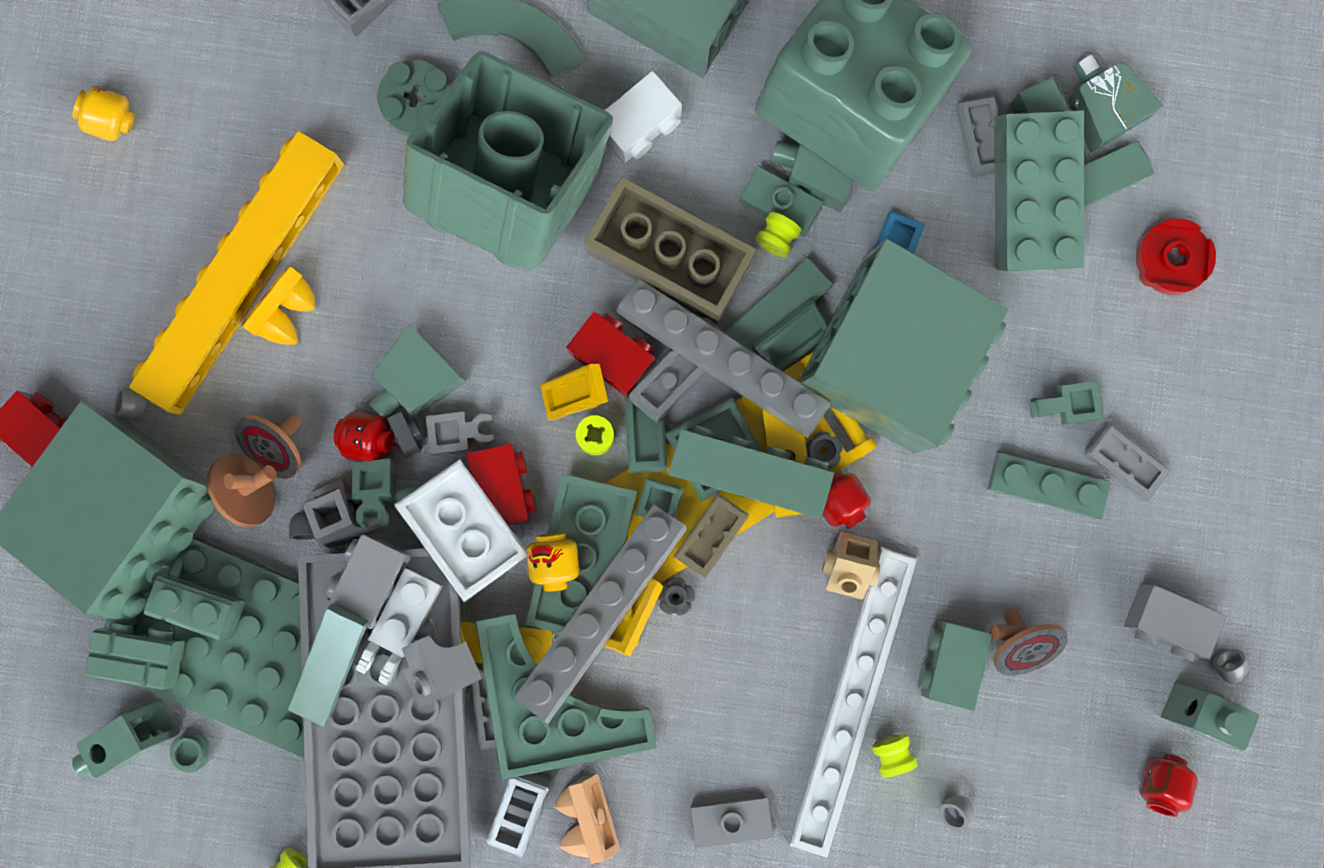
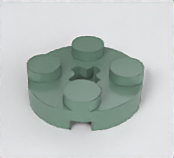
[377,60,450,136]

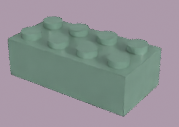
[994,110,1084,272]

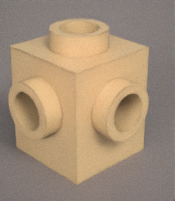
[821,531,880,600]

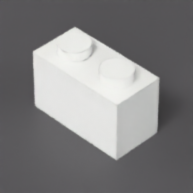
[605,71,682,163]

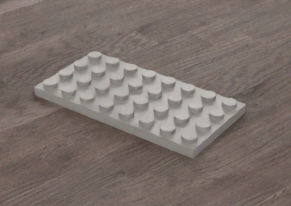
[298,548,472,868]

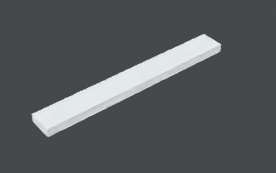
[788,547,918,858]

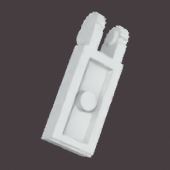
[356,568,442,685]

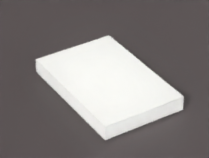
[395,460,527,602]

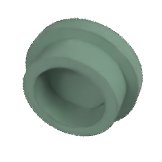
[170,732,211,773]

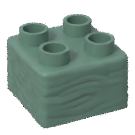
[755,0,971,191]
[402,51,613,270]

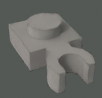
[426,411,496,455]

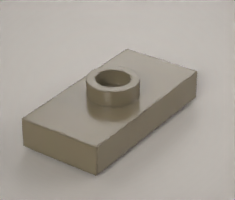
[673,493,749,578]

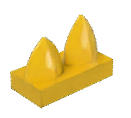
[241,265,316,345]
[604,579,663,657]

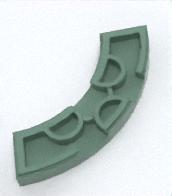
[437,0,584,77]

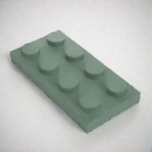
[525,474,638,633]

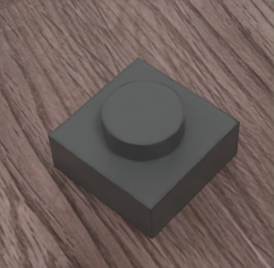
[387,412,422,457]

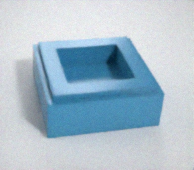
[875,211,925,254]

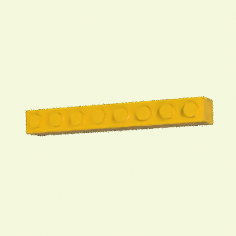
[129,131,345,416]

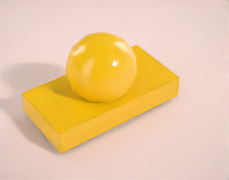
[540,364,608,421]

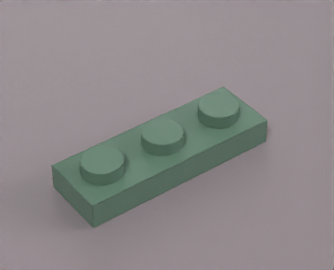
[987,453,1111,519]

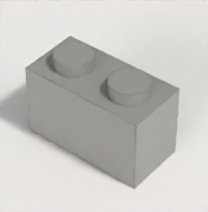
[326,534,413,629]
[1124,584,1227,662]

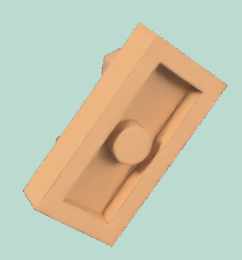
[554,773,620,864]

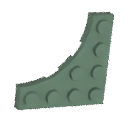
[475,614,657,780]

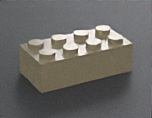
[584,176,757,324]

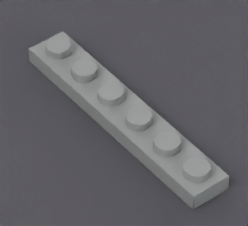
[617,279,831,438]
[514,504,687,724]

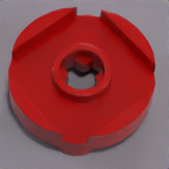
[1136,218,1216,295]

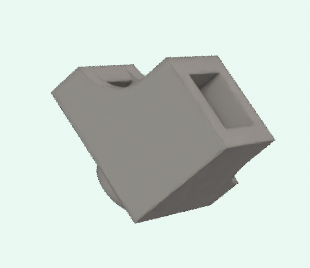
[303,479,382,549]
[402,635,482,707]

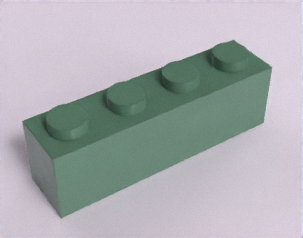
[668,425,834,519]

